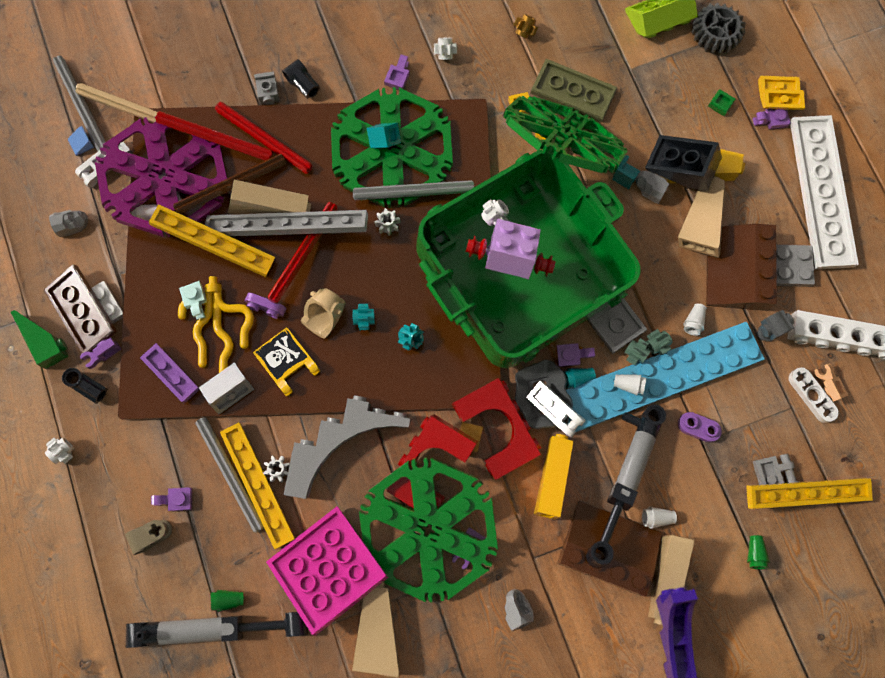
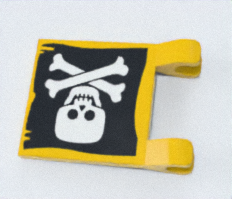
[253,327,320,396]

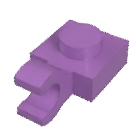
[384,54,410,90]
[753,109,791,129]
[80,338,121,369]
[557,343,595,367]
[151,487,192,511]

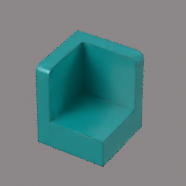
[367,123,401,148]
[612,155,640,189]

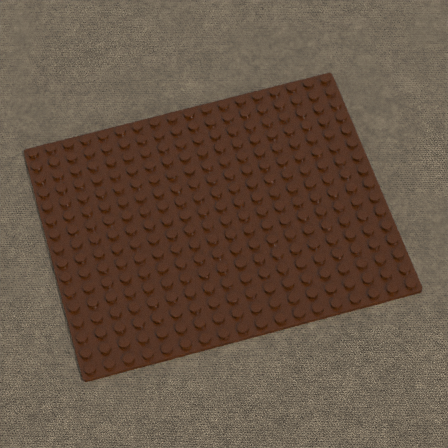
[118,99,501,420]

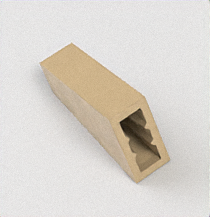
[678,176,725,258]
[228,180,311,214]
[648,535,694,625]
[352,583,400,677]

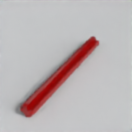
[215,102,313,174]
[155,111,273,160]
[268,202,337,304]

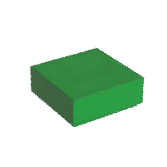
[708,89,736,116]

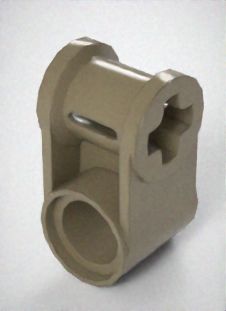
[125,520,172,555]

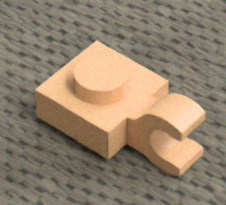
[815,364,849,402]

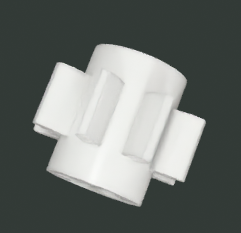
[434,37,457,60]
[482,199,509,226]
[374,208,400,236]
[45,437,74,464]
[263,456,290,482]

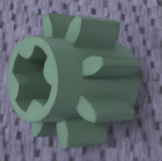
[646,329,673,355]
[624,338,651,365]

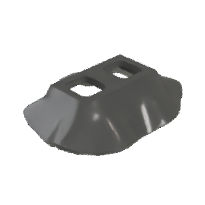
[515,360,573,429]

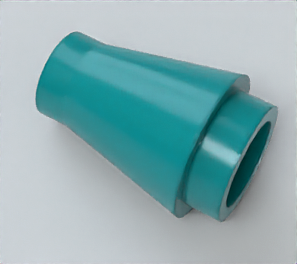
[564,368,596,389]

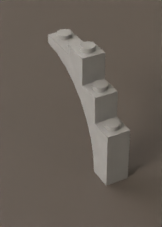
[284,396,411,499]

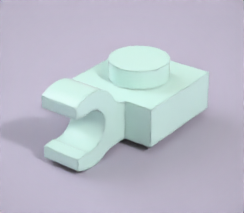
[179,281,207,320]

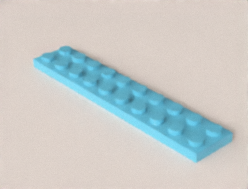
[566,321,764,432]

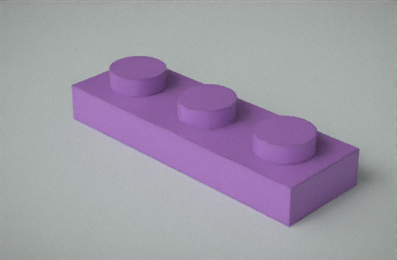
[140,343,200,404]

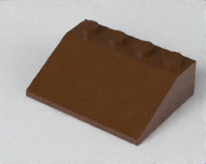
[706,223,777,311]
[557,501,662,597]

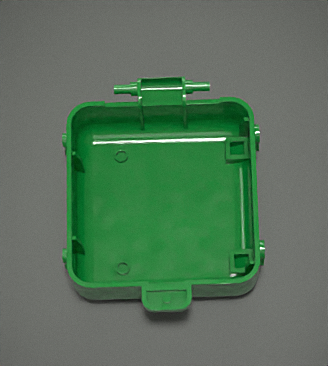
[416,149,640,368]

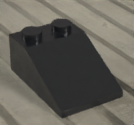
[645,135,722,191]

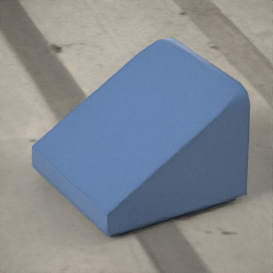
[68,126,94,156]

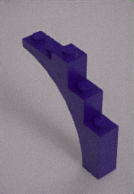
[656,587,697,678]

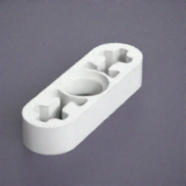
[789,368,839,423]

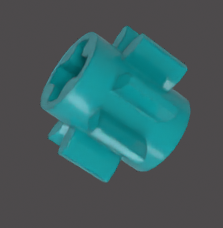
[352,304,375,330]
[398,323,424,351]

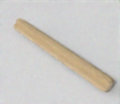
[75,83,158,123]

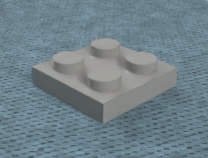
[776,245,815,287]
[588,298,647,354]

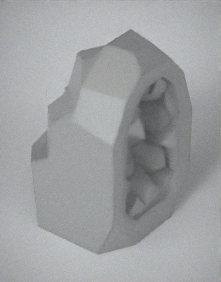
[635,171,669,204]
[49,210,88,237]
[505,589,534,631]

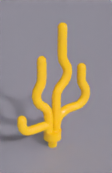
[178,276,254,373]

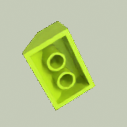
[625,0,698,38]

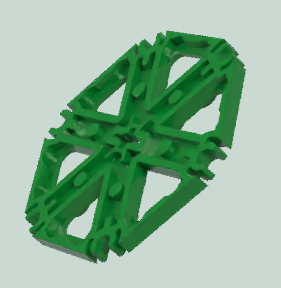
[331,87,453,208]
[503,96,628,173]
[359,457,498,602]

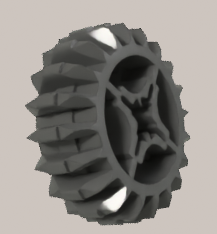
[692,2,746,55]

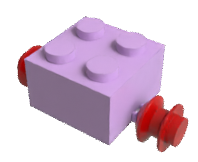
[466,219,555,279]

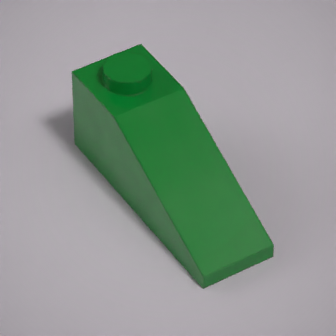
[11,310,69,369]

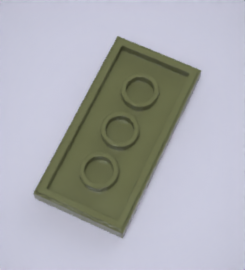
[530,59,618,123]

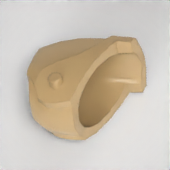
[301,288,346,339]

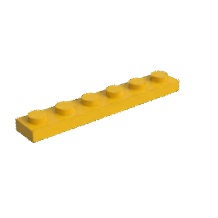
[149,204,275,277]
[220,422,296,550]
[746,478,873,509]

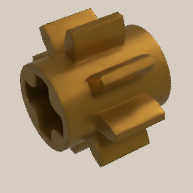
[513,14,539,39]

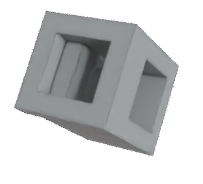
[254,71,280,105]

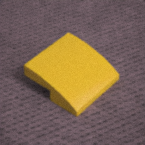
[758,76,805,110]

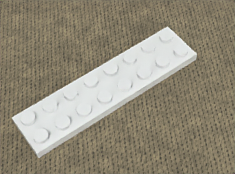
[790,115,859,269]

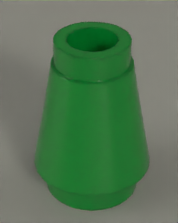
[747,535,770,570]
[211,590,244,613]

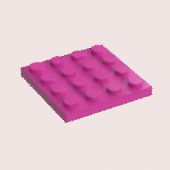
[266,506,388,636]

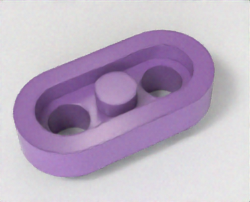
[244,293,286,319]
[678,412,722,443]

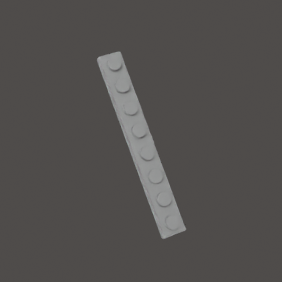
[205,210,368,236]

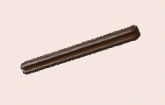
[173,154,286,214]

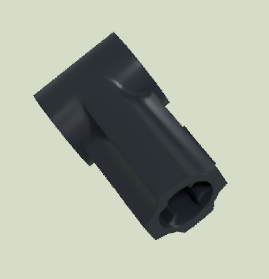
[282,59,320,99]
[62,368,108,404]

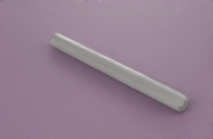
[53,55,105,151]
[353,180,474,200]
[195,417,264,533]

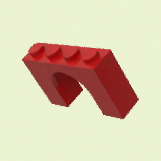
[452,378,541,480]
[386,414,479,509]

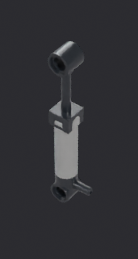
[586,404,666,569]
[125,612,308,648]

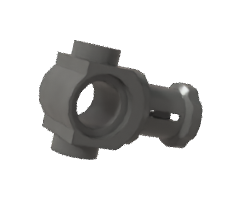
[757,310,794,342]

